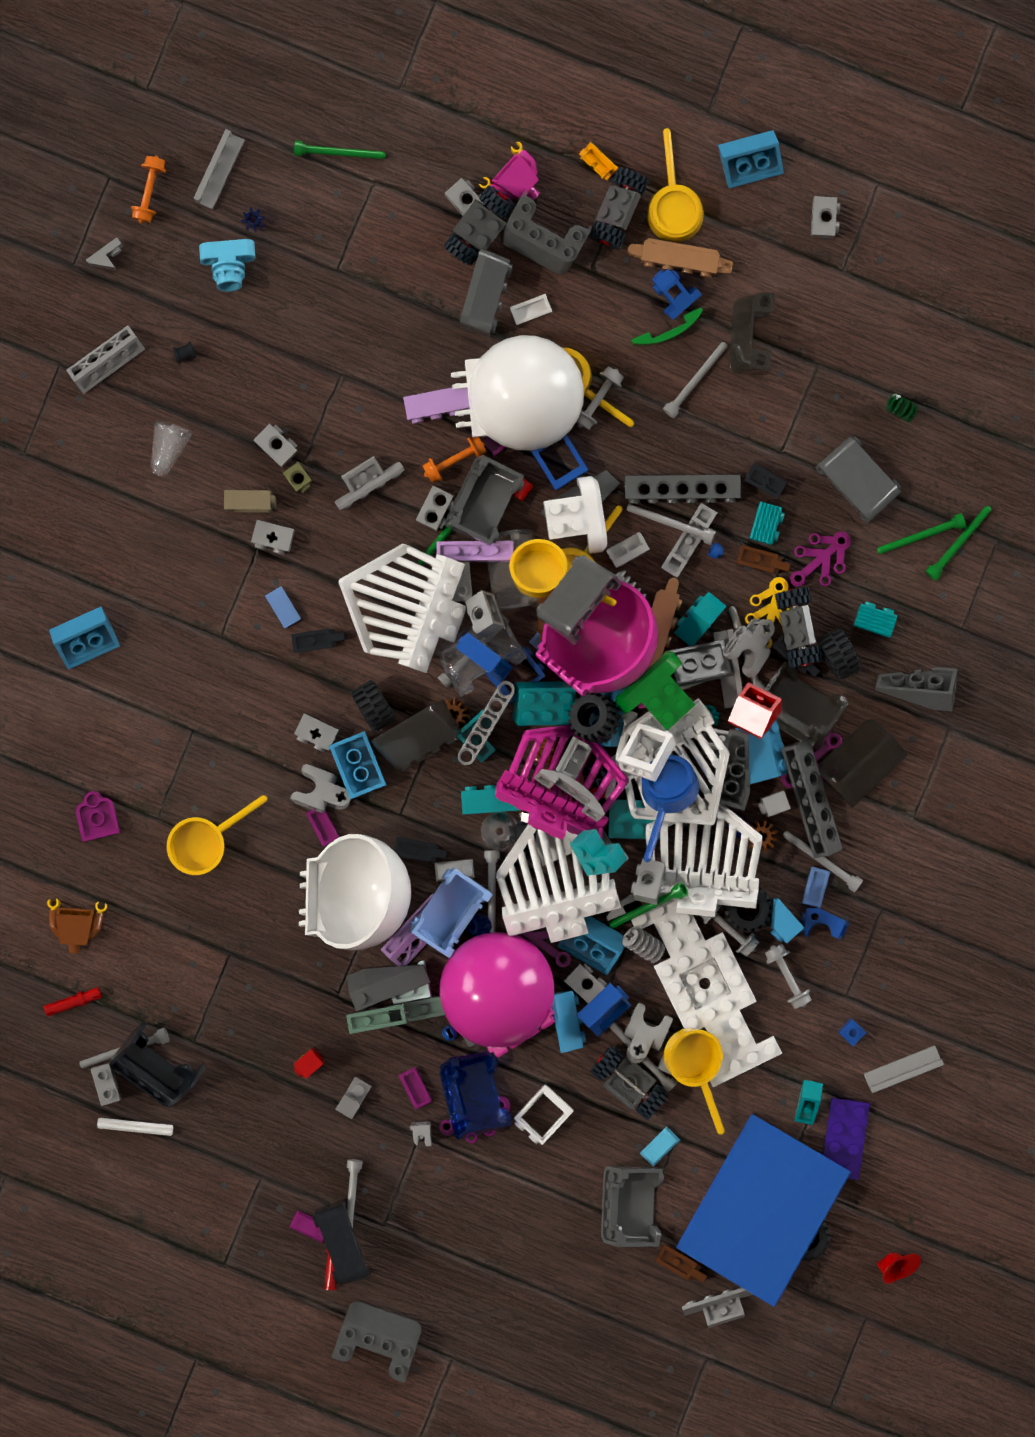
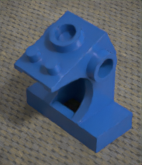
[652,269,702,320]
[801,908,849,940]

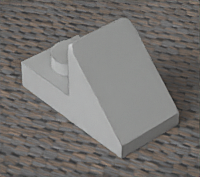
[86,238,123,270]
[335,1076,372,1119]

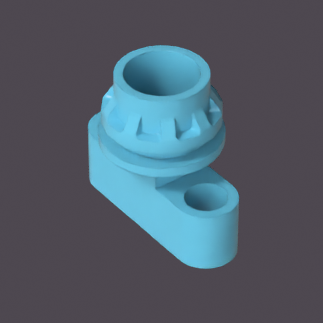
[199,239,255,292]

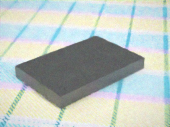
[670,640,732,686]

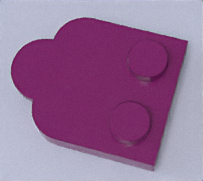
[76,791,120,843]

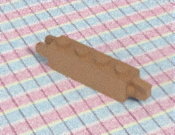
[627,238,733,278]
[647,578,682,669]

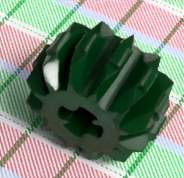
[885,394,918,422]

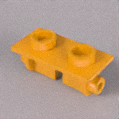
[579,142,618,181]

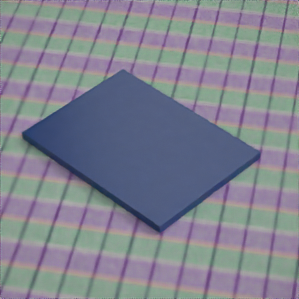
[676,1114,851,1307]

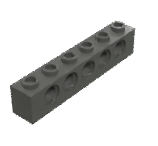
[625,475,741,504]
[781,739,842,858]

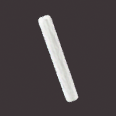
[97,1118,174,1136]

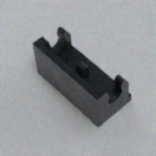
[745,461,788,499]

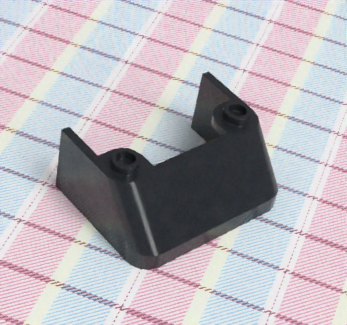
[109,1021,206,1107]
[313,1198,371,1285]

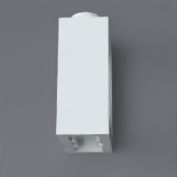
[618,723,676,782]
[514,1083,574,1145]

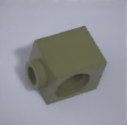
[283,462,312,493]

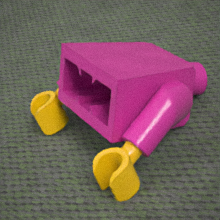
[479,142,539,200]

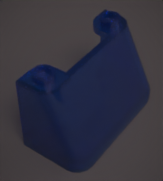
[440,1051,511,1139]

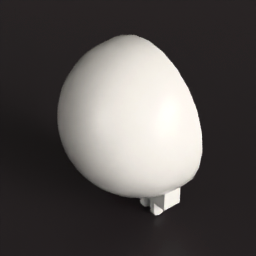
[451,335,584,451]
[299,834,411,950]

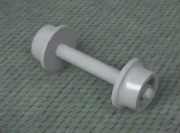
[576,367,624,430]
[701,904,759,957]
[765,944,812,1009]

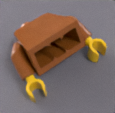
[47,898,107,954]

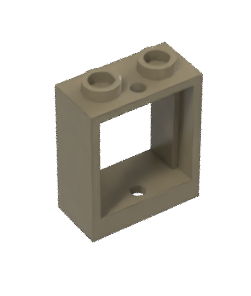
[224,490,277,513]

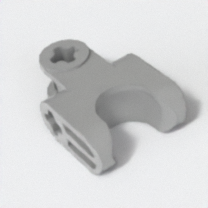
[723,619,775,677]
[290,764,350,813]
[624,1003,673,1064]

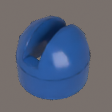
[708,542,724,559]
[442,1025,458,1041]

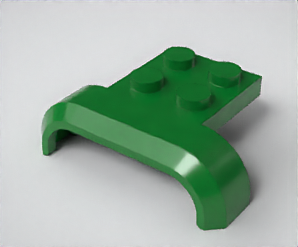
[615,651,696,731]

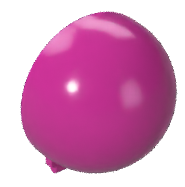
[536,581,658,696]
[440,932,555,1058]

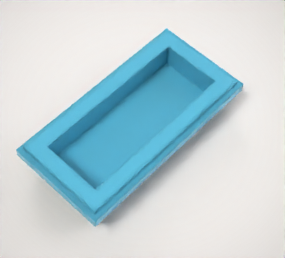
[640,1126,680,1167]

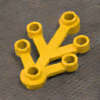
[745,577,789,648]

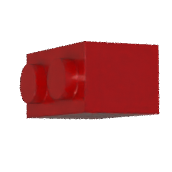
[293,1047,325,1079]

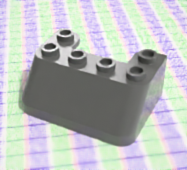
[501,190,592,275]
[460,249,513,337]
[331,1301,422,1383]

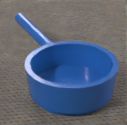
[642,755,699,862]

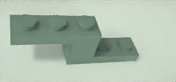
[346,996,445,1034]

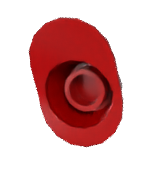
[877,1252,921,1284]

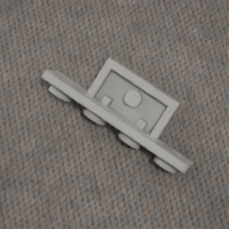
[335,456,405,510]
[682,1287,753,1328]

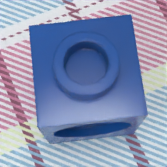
[837,1018,866,1046]

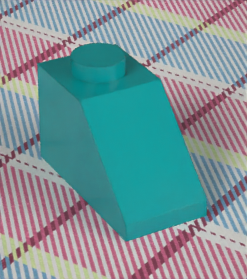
[794,1080,823,1125]

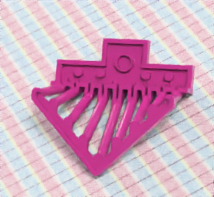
[495,725,629,840]

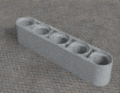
[458,681,515,765]

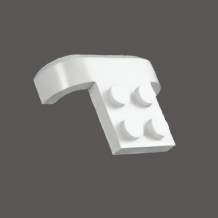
[543,476,607,554]

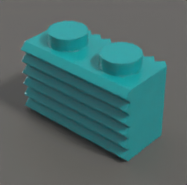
[749,502,785,546]
[853,602,898,638]

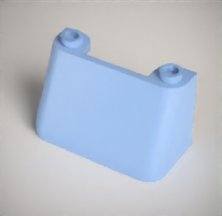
[409,868,493,958]

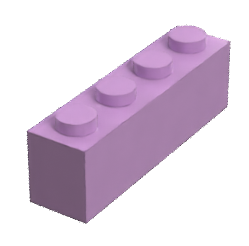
[403,388,470,424]

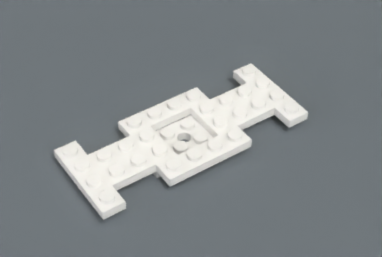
[631,900,782,1087]

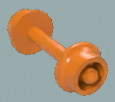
[131,155,166,224]
[423,437,487,483]

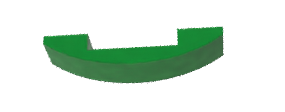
[631,308,702,346]

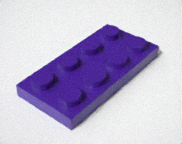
[823,1097,870,1180]

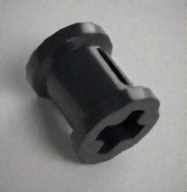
[173,341,197,364]

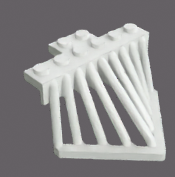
[339,544,467,673]
[611,698,730,825]
[643,797,762,917]
[496,824,621,943]

